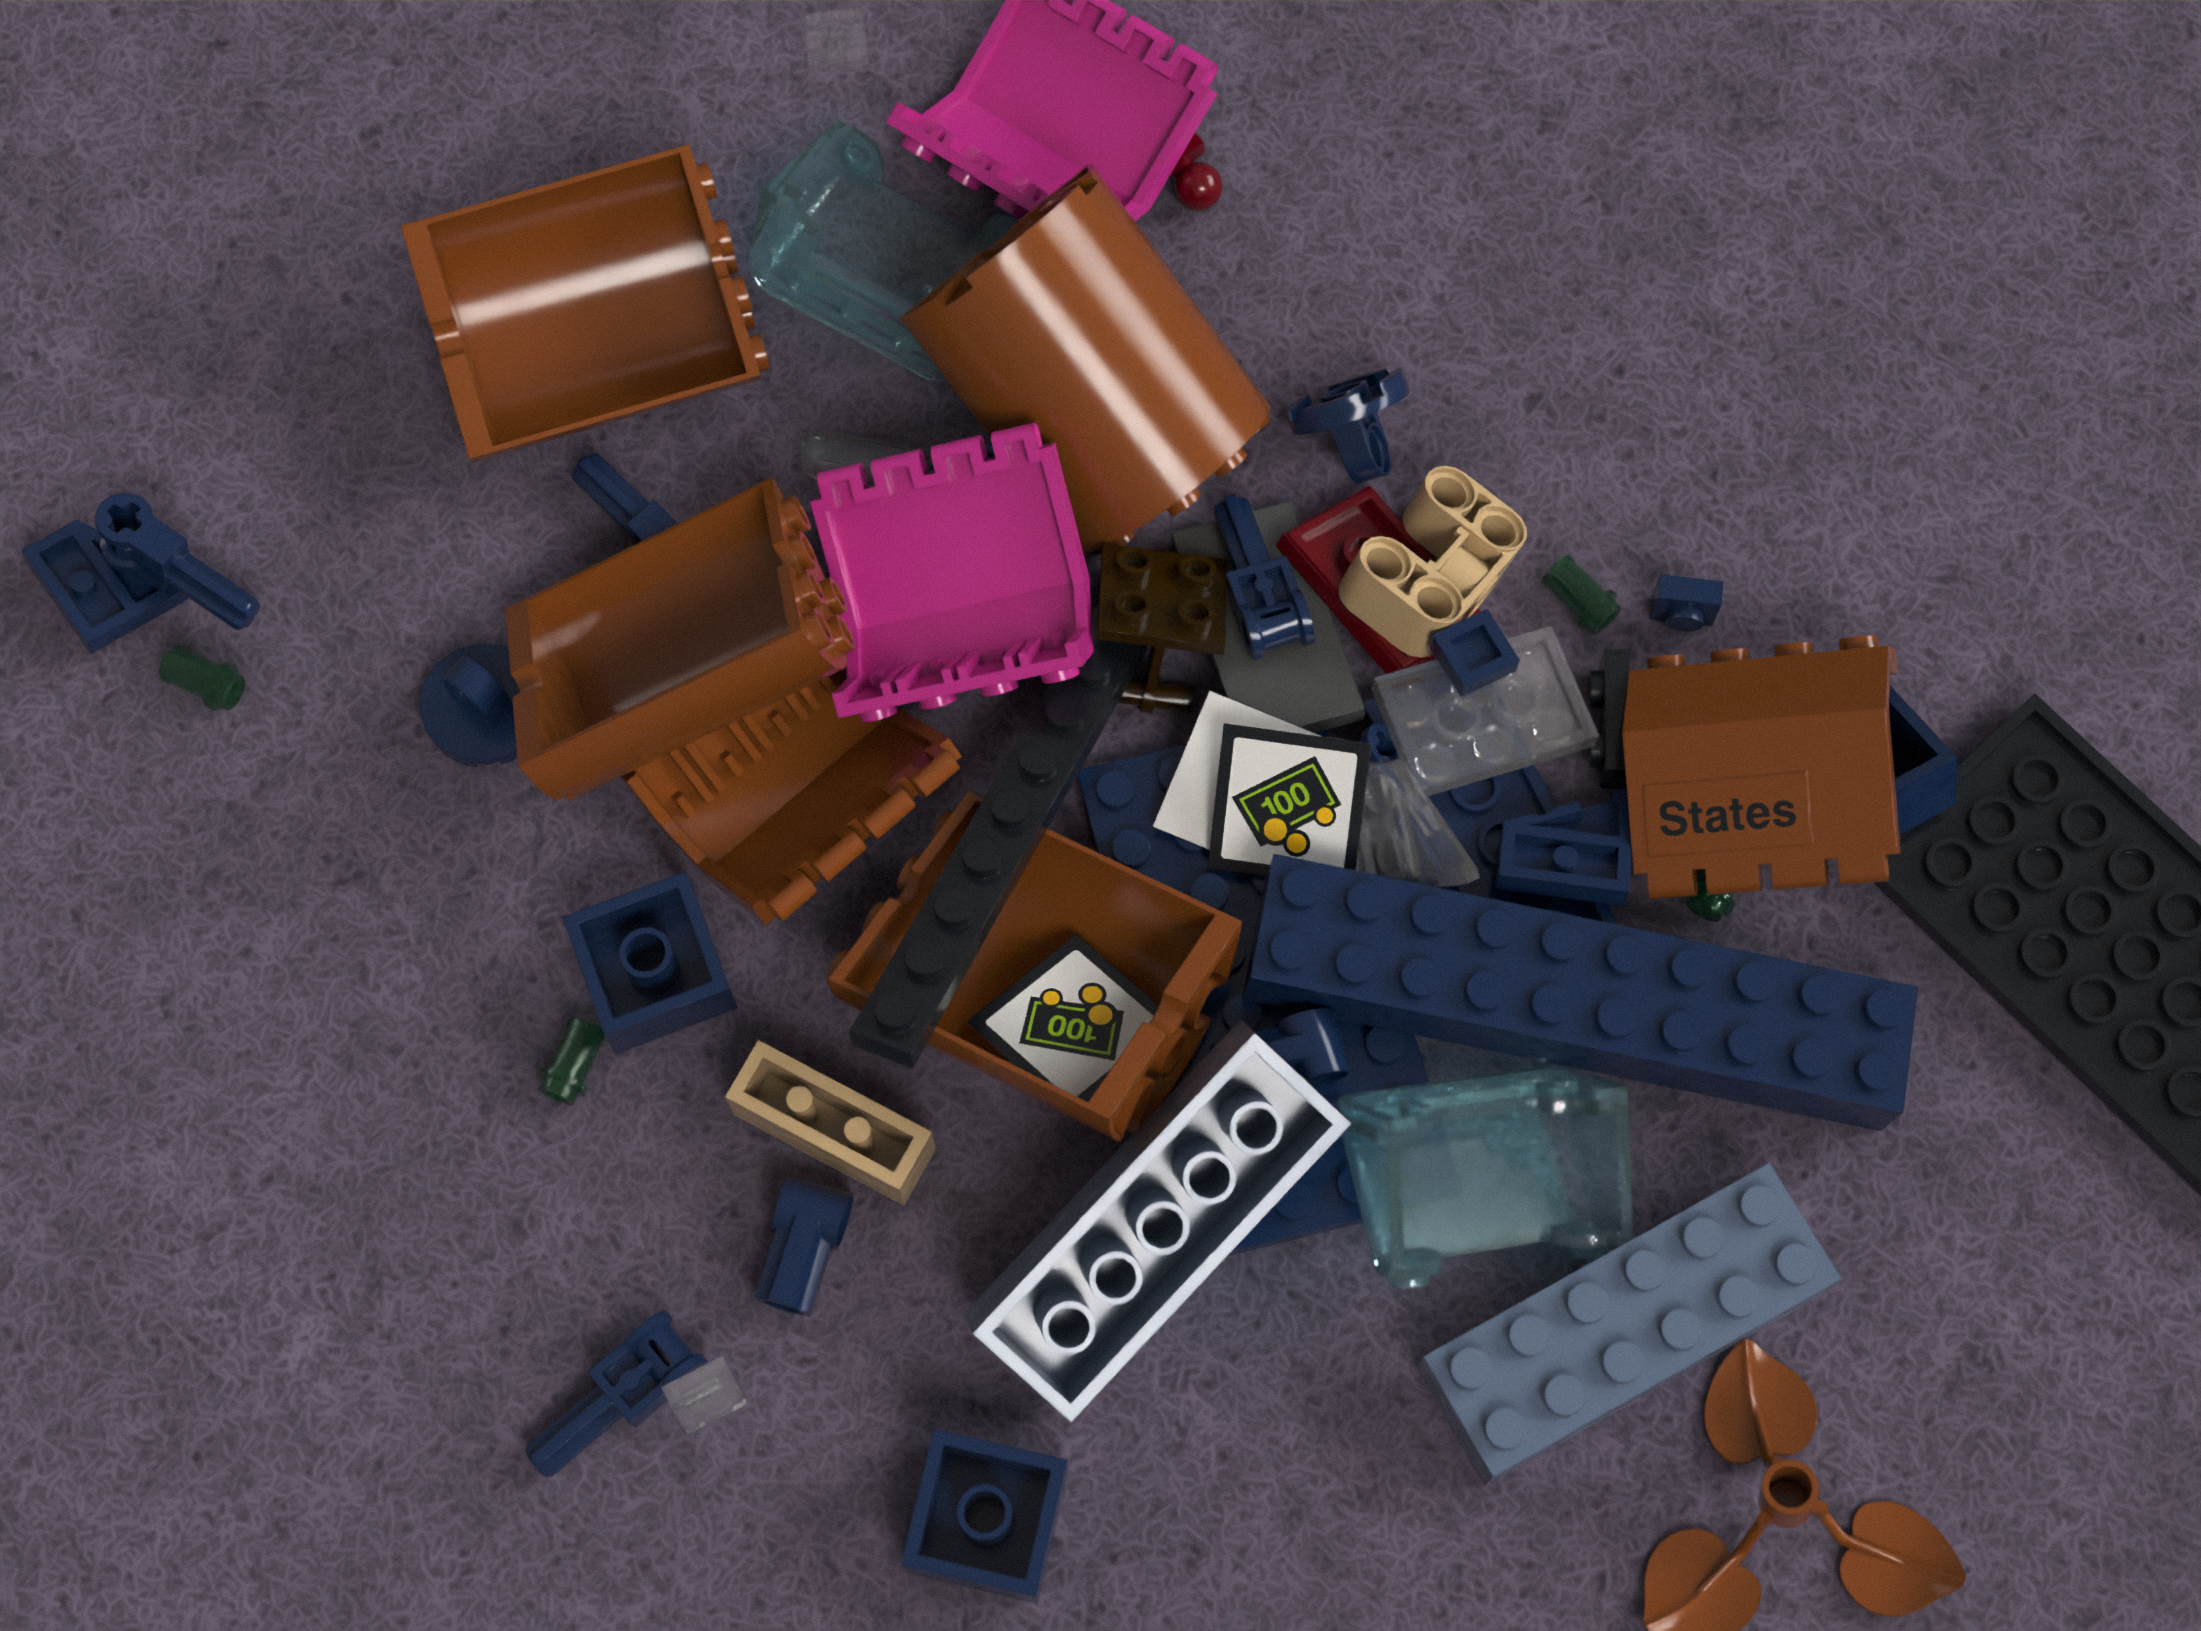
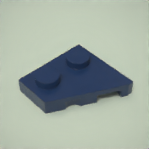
[21,520,189,654]
[1495,788,1632,906]

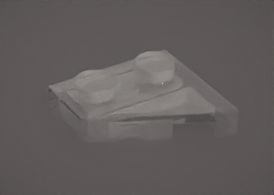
[1356,758,1480,887]

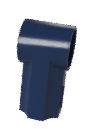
[1210,1008,1350,1088]
[754,1175,854,1317]

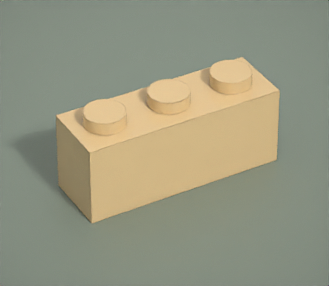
[725,1040,936,1206]

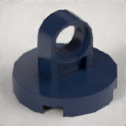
[1285,367,1410,484]
[419,643,520,767]

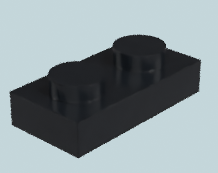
[1588,649,1630,789]

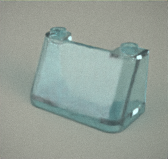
[748,119,1020,382]
[1338,1066,1633,1288]

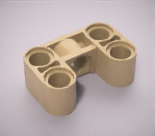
[1338,466,1527,658]

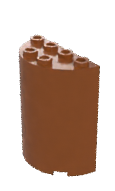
[401,144,770,463]
[899,164,1271,554]
[505,477,856,801]
[826,791,1242,1141]

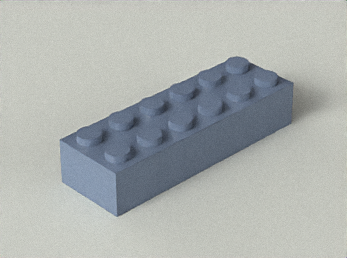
[965,1019,1351,1422]
[1417,1163,1842,1486]

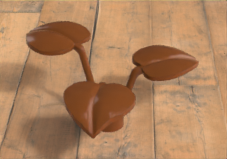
[1643,1339,1966,1631]

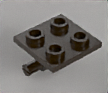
[1097,543,1227,714]

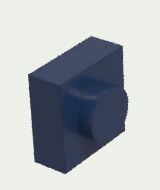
[1650,574,1723,631]
[1429,609,1520,697]

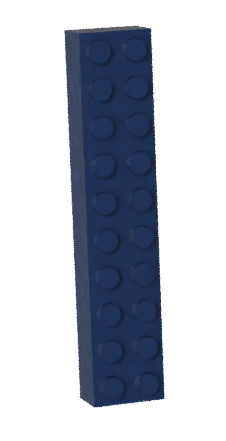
[1242,854,1918,1131]

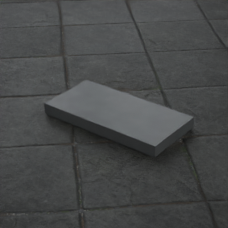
[1172,501,1365,733]

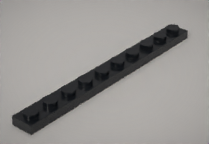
[850,600,1150,1069]

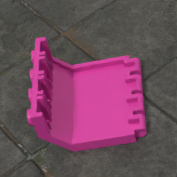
[886,0,1218,221]
[810,422,1094,722]

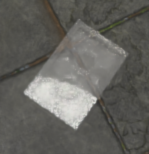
[1371,626,1599,800]

